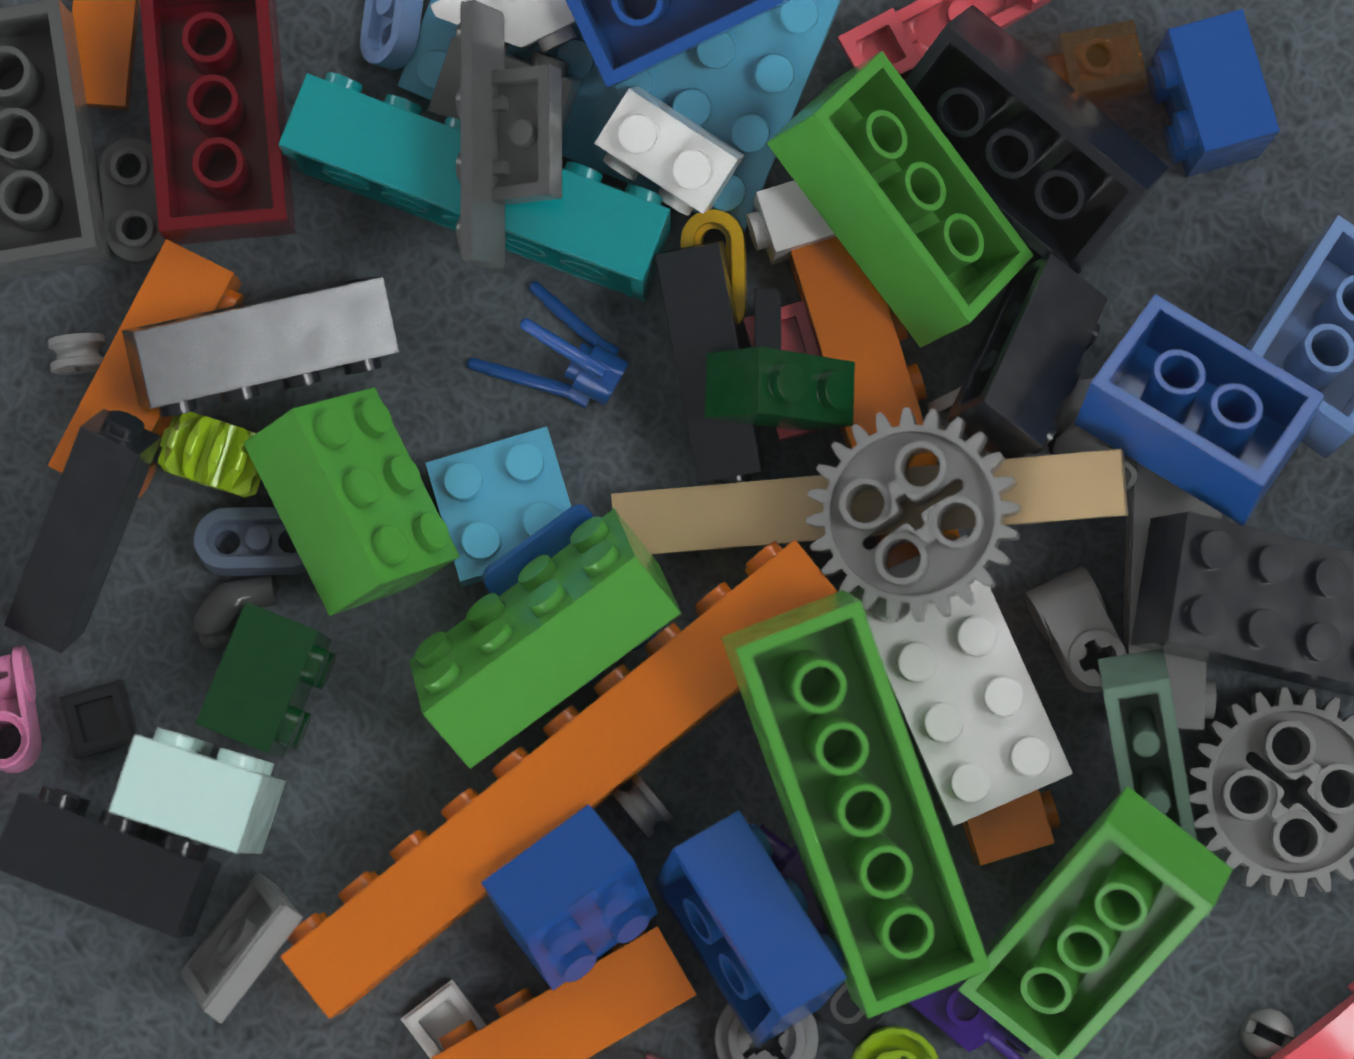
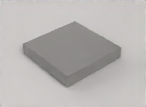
[180,872,303,1024]

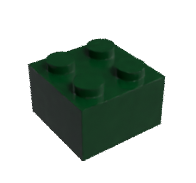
[195,602,336,757]

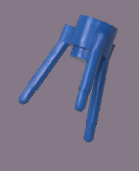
[466,281,630,408]

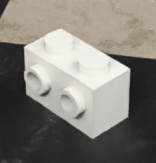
[594,86,745,216]

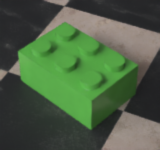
[243,387,460,616]

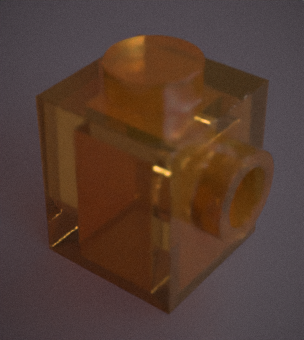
[1046,19,1147,104]

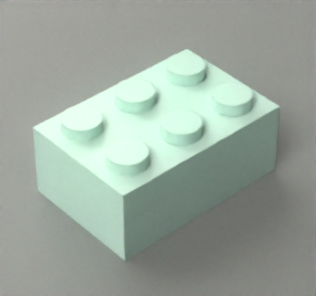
[109,727,286,854]

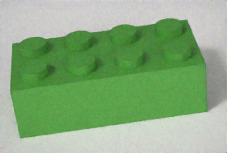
[767,51,1034,348]
[409,508,681,768]
[958,786,1233,1059]

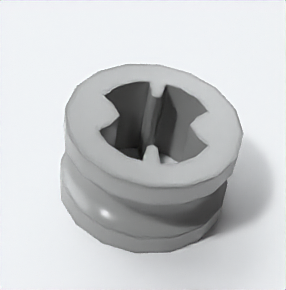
[48,333,106,375]
[613,774,673,838]

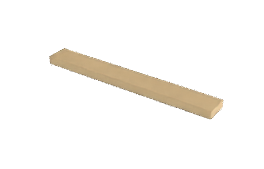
[611,449,1128,555]

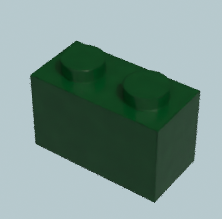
[705,347,855,431]

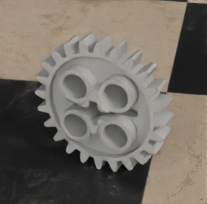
[806,407,1021,622]
[1186,687,1354,897]

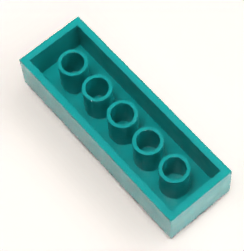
[278,72,671,302]

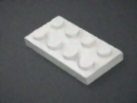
[852,535,1073,826]

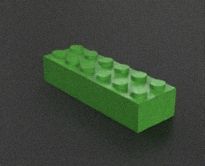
[721,590,991,1019]

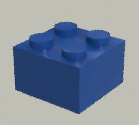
[1146,9,1280,178]
[481,804,658,991]

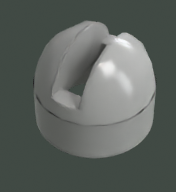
[1240,1008,1295,1059]

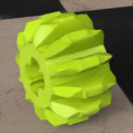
[157,412,261,498]

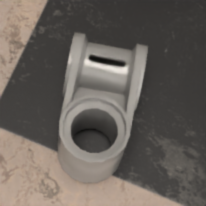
[1024,565,1126,694]

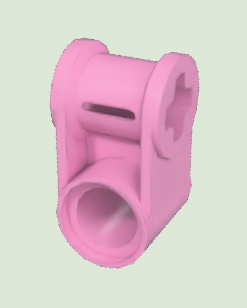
[0,645,42,773]

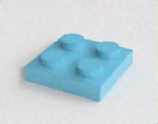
[425,426,571,587]

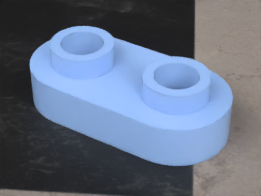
[360,0,423,70]

